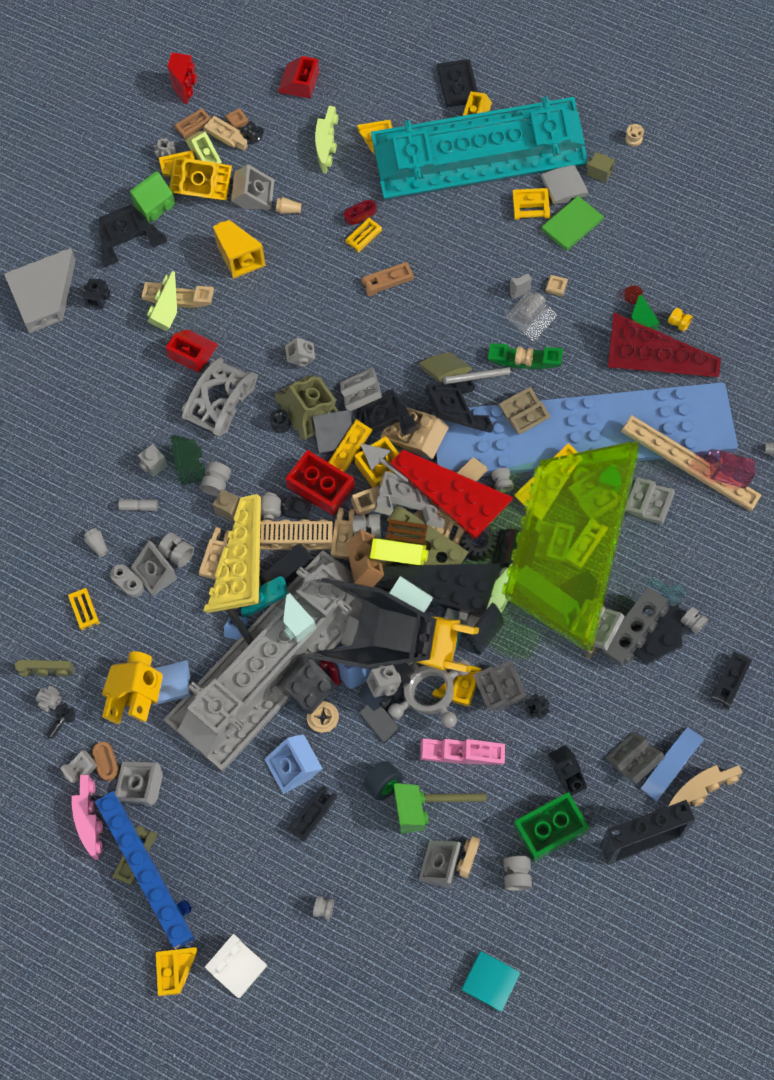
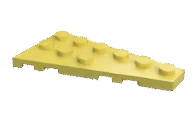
[203,494,261,613]

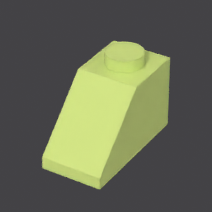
[185,131,222,164]

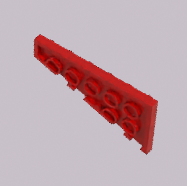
[390,450,514,539]

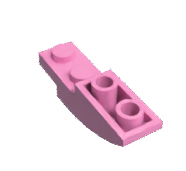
[72,775,103,860]

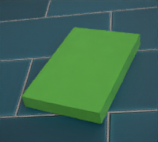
[541,196,604,251]

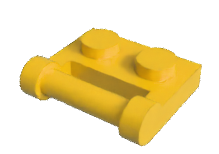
[512,188,550,220]

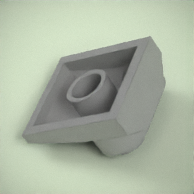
[115,762,163,807]

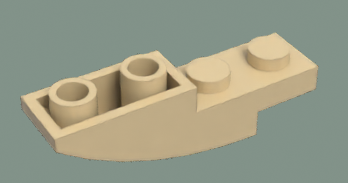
[669,765,743,807]

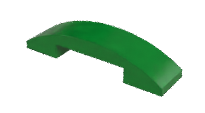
[488,343,563,369]

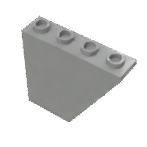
[4,248,76,333]

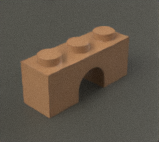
[346,529,384,587]

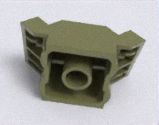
[275,375,338,440]

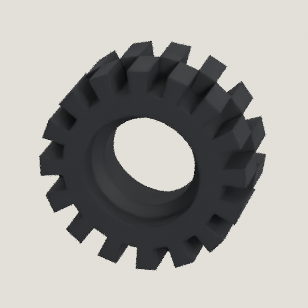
[461,526,497,561]

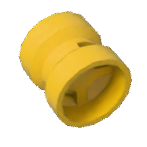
[668,307,693,332]

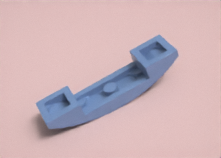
[640,727,704,802]

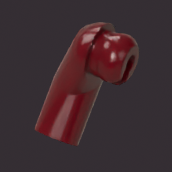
[319,660,341,685]

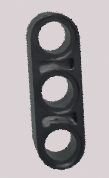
[259,544,314,585]

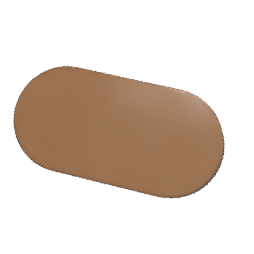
[92,742,119,781]

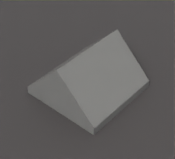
[131,541,177,596]
[419,840,461,889]

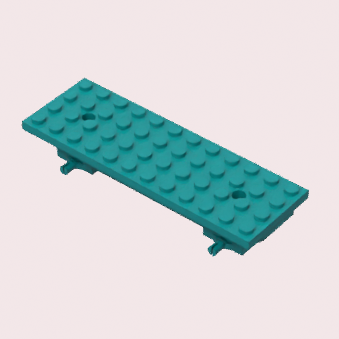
[371,96,588,200]

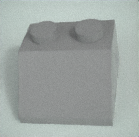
[231,164,274,210]

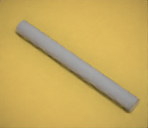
[443,367,510,384]

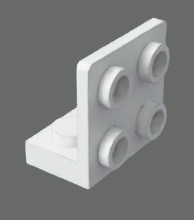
[205,934,267,998]

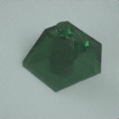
[171,435,205,485]

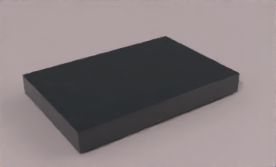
[437,59,478,108]

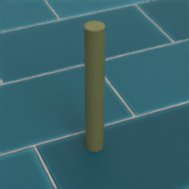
[425,793,486,802]

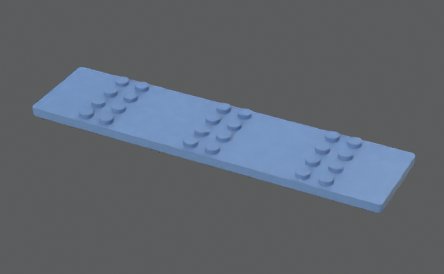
[432,383,738,477]

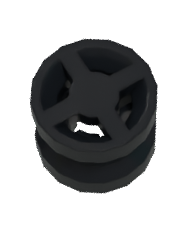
[243,121,264,143]

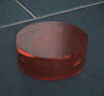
[624,285,643,304]

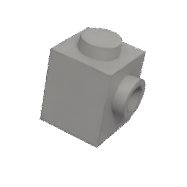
[138,444,167,477]

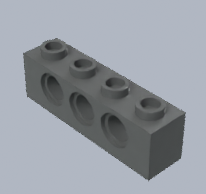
[602,587,669,667]

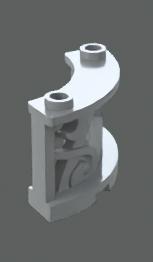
[181,358,258,436]

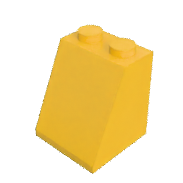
[213,220,266,279]

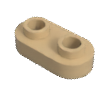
[457,836,480,878]

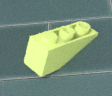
[147,271,177,332]

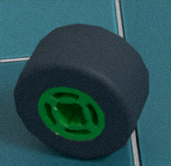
[363,761,403,801]

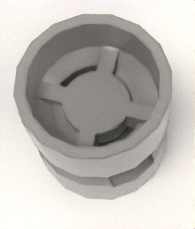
[200,462,231,497]
[353,514,382,539]
[158,532,194,568]
[503,856,532,891]

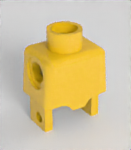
[417,616,479,672]
[102,651,163,724]

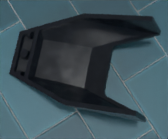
[308,577,437,669]

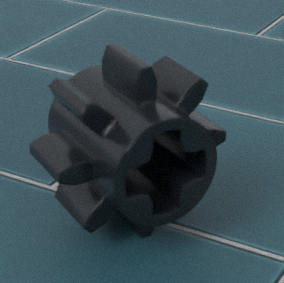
[525,694,550,720]

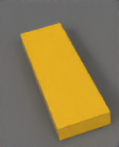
[328,419,372,472]

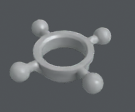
[388,659,470,728]

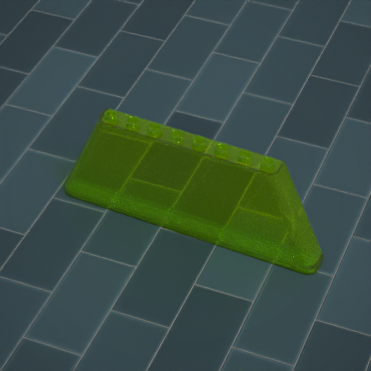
[502,441,639,651]

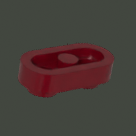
[344,200,377,225]

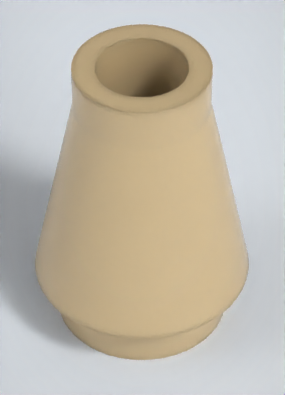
[276,197,301,214]

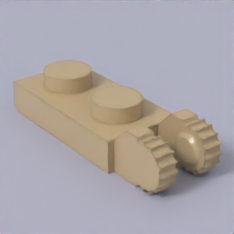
[331,508,355,559]
[199,527,230,580]

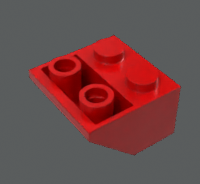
[167,52,197,104]
[278,56,319,99]
[165,329,218,373]

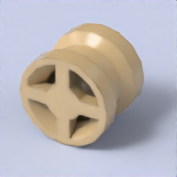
[625,124,644,147]
[515,346,533,366]

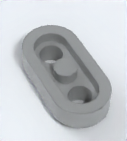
[110,565,144,597]

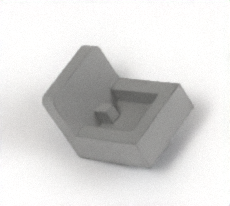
[60,750,98,783]

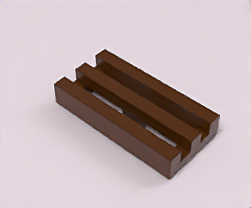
[386,519,428,545]

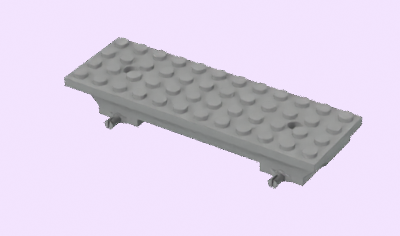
[163,550,362,772]

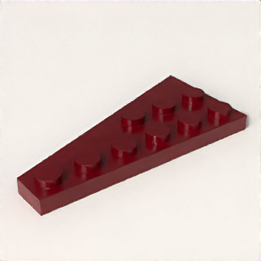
[608,312,721,377]

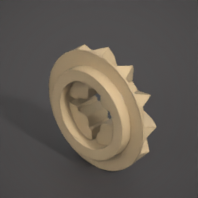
[307,702,339,734]

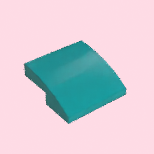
[460,951,520,1012]

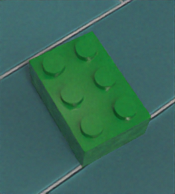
[513,792,590,863]

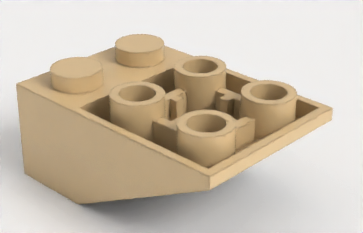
[380,407,449,459]

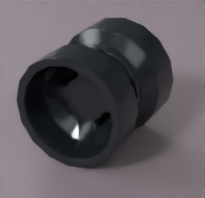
[270,409,290,433]

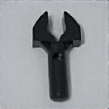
[46,703,75,739]

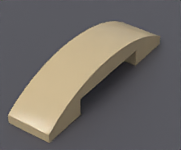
[142,282,214,308]

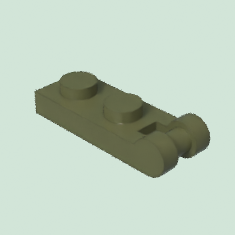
[15,660,74,677]
[112,825,158,886]

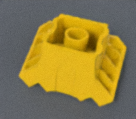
[169,157,232,200]

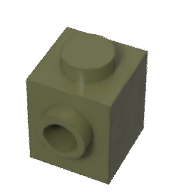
[586,152,615,183]

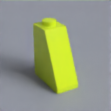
[370,538,428,565]

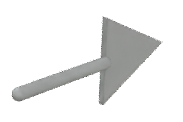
[360,443,408,482]

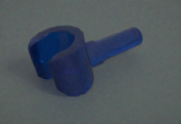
[177,900,192,916]

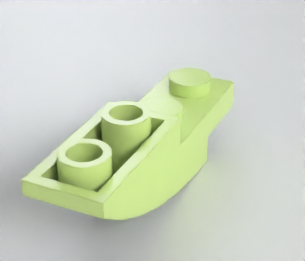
[315,106,339,174]

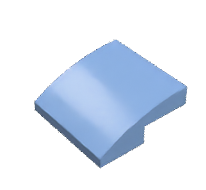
[152,660,191,705]

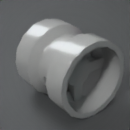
[491,468,514,493]
[681,607,709,634]

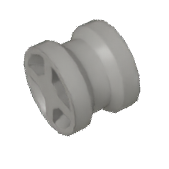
[313,896,334,920]

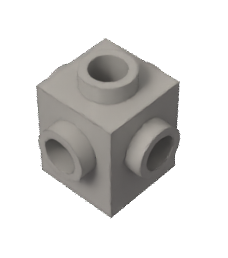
[285,338,315,367]
[366,665,401,698]

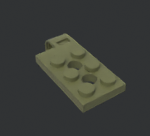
[386,505,468,565]

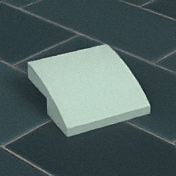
[389,576,433,612]

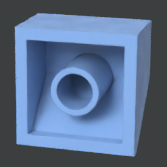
[265,734,323,793]

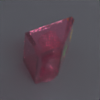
[709,449,756,489]

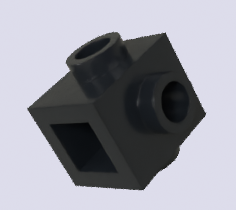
[83,278,110,309]

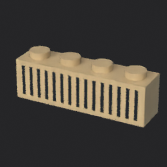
[260,519,333,550]

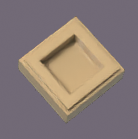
[545,275,568,297]

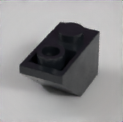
[548,745,587,796]

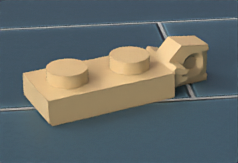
[203,116,248,151]

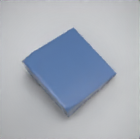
[224,616,249,640]

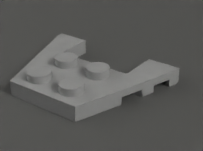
[374,471,445,528]

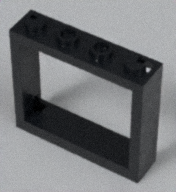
[600,800,695,865]

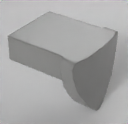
[509,274,532,299]

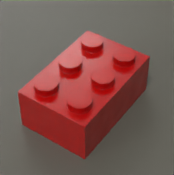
[285,450,355,516]

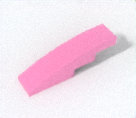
[420,738,505,765]

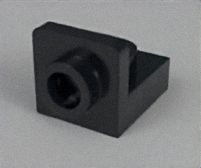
[282,493,312,520]

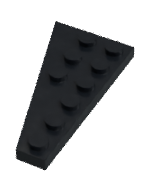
[373,563,501,617]

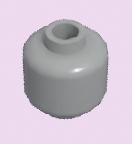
[260,492,281,521]

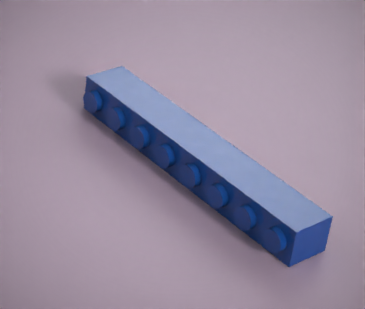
[95,791,196,950]

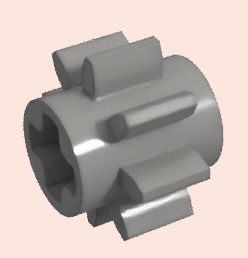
[154,138,176,157]
[36,686,61,712]

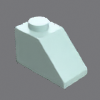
[283,593,316,643]

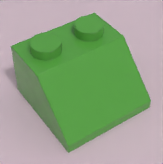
[130,171,175,223]
[394,783,429,834]

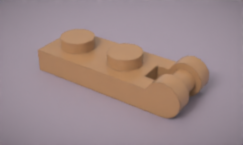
[361,262,414,296]

